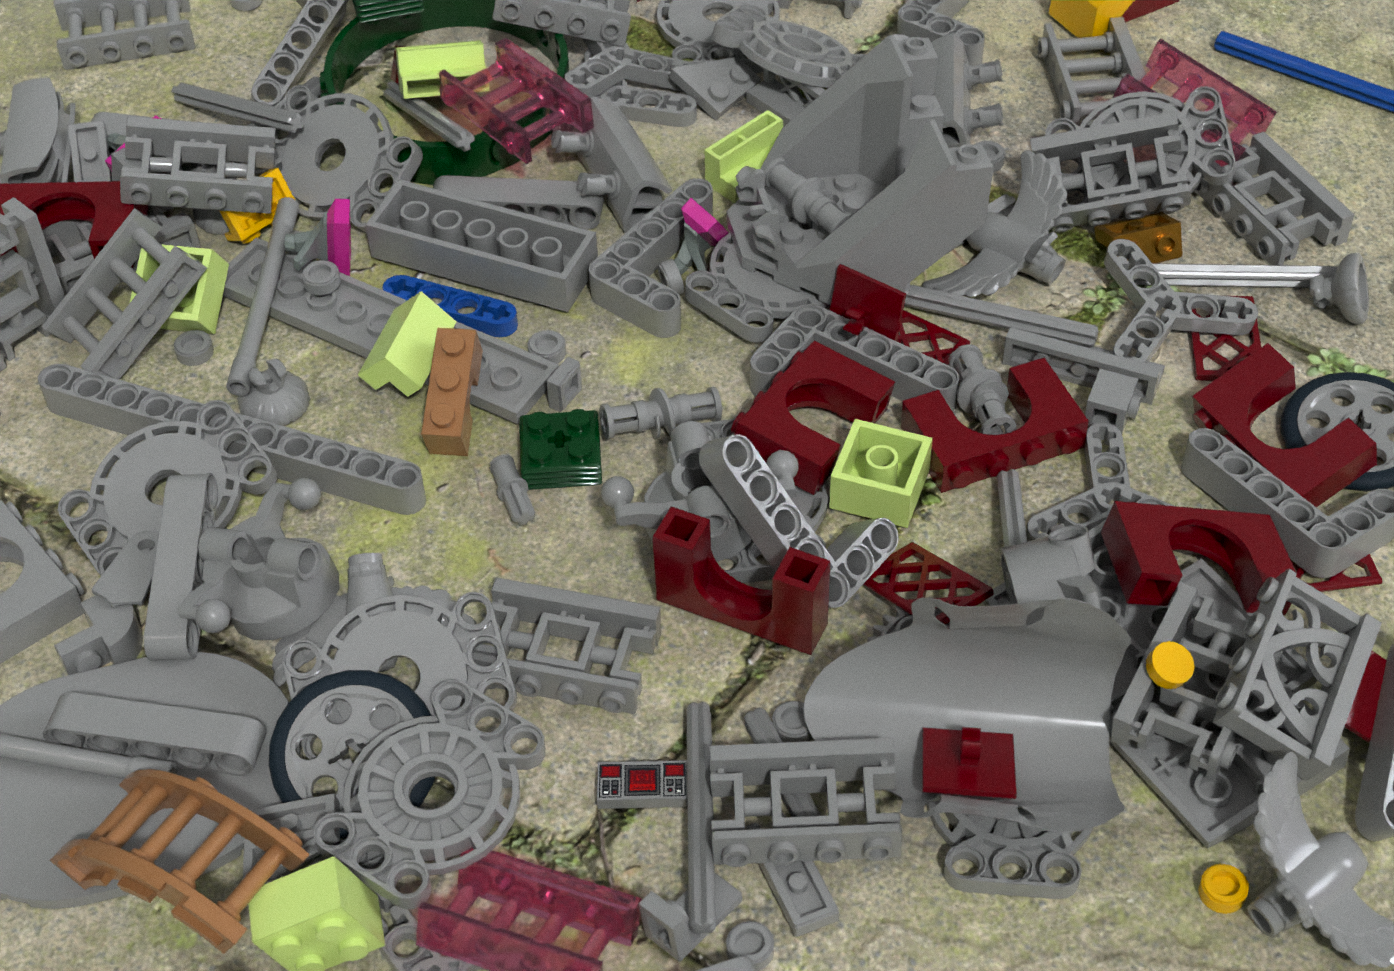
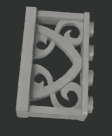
[1213,568,1382,781]

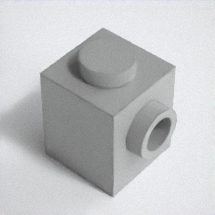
[1085,369,1142,433]

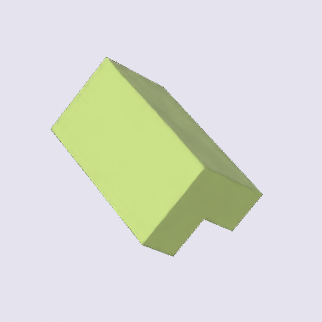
[395,40,490,99]
[704,110,783,204]
[358,291,456,397]

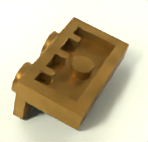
[1095,212,1183,263]

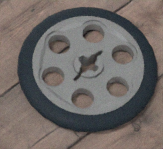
[1280,372,1394,491]
[269,670,435,839]

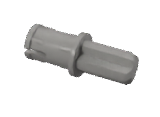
[489,455,535,526]

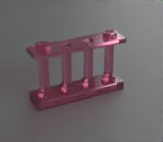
[439,38,594,164]
[1113,38,1277,167]
[416,848,642,971]

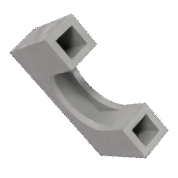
[0,499,84,664]

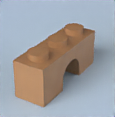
[421,328,483,456]

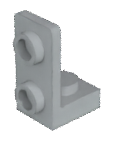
[638,873,743,962]

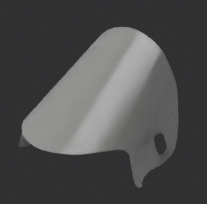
[803,598,1131,833]

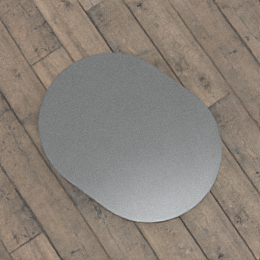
[0,652,302,909]

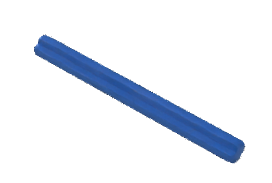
[1214,31,1394,113]

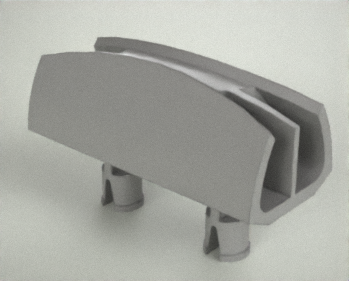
[931,33,1004,148]
[0,78,76,184]
[551,96,672,233]

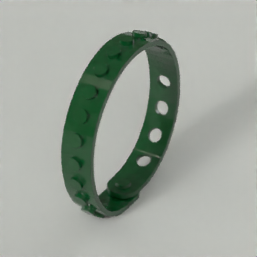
[320,0,570,185]

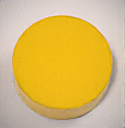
[1146,641,1194,689]
[1198,864,1249,914]

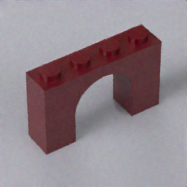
[0,181,149,268]
[731,340,895,495]
[1192,343,1377,508]
[900,358,1089,493]
[1101,501,1299,615]
[652,506,830,655]

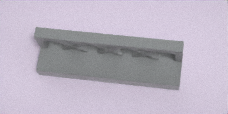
[746,69,825,127]
[1002,327,1165,405]

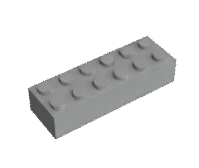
[365,179,598,312]

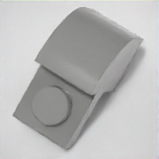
[54,595,143,675]

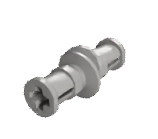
[764,157,854,235]
[948,344,1017,435]
[599,387,722,439]

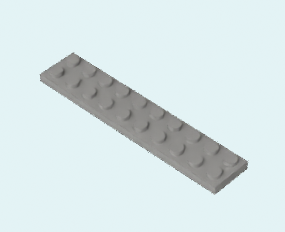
[223,237,559,424]

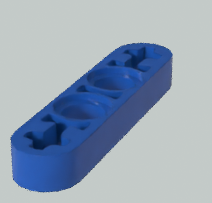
[382,275,518,338]

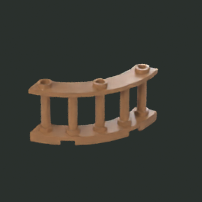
[50,769,310,954]

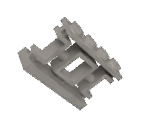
[493,0,631,46]
[1030,111,1191,232]
[120,116,276,214]
[1191,131,1355,265]
[0,197,65,372]
[42,205,201,296]
[473,577,662,714]
[1111,582,1284,781]
[709,738,902,867]

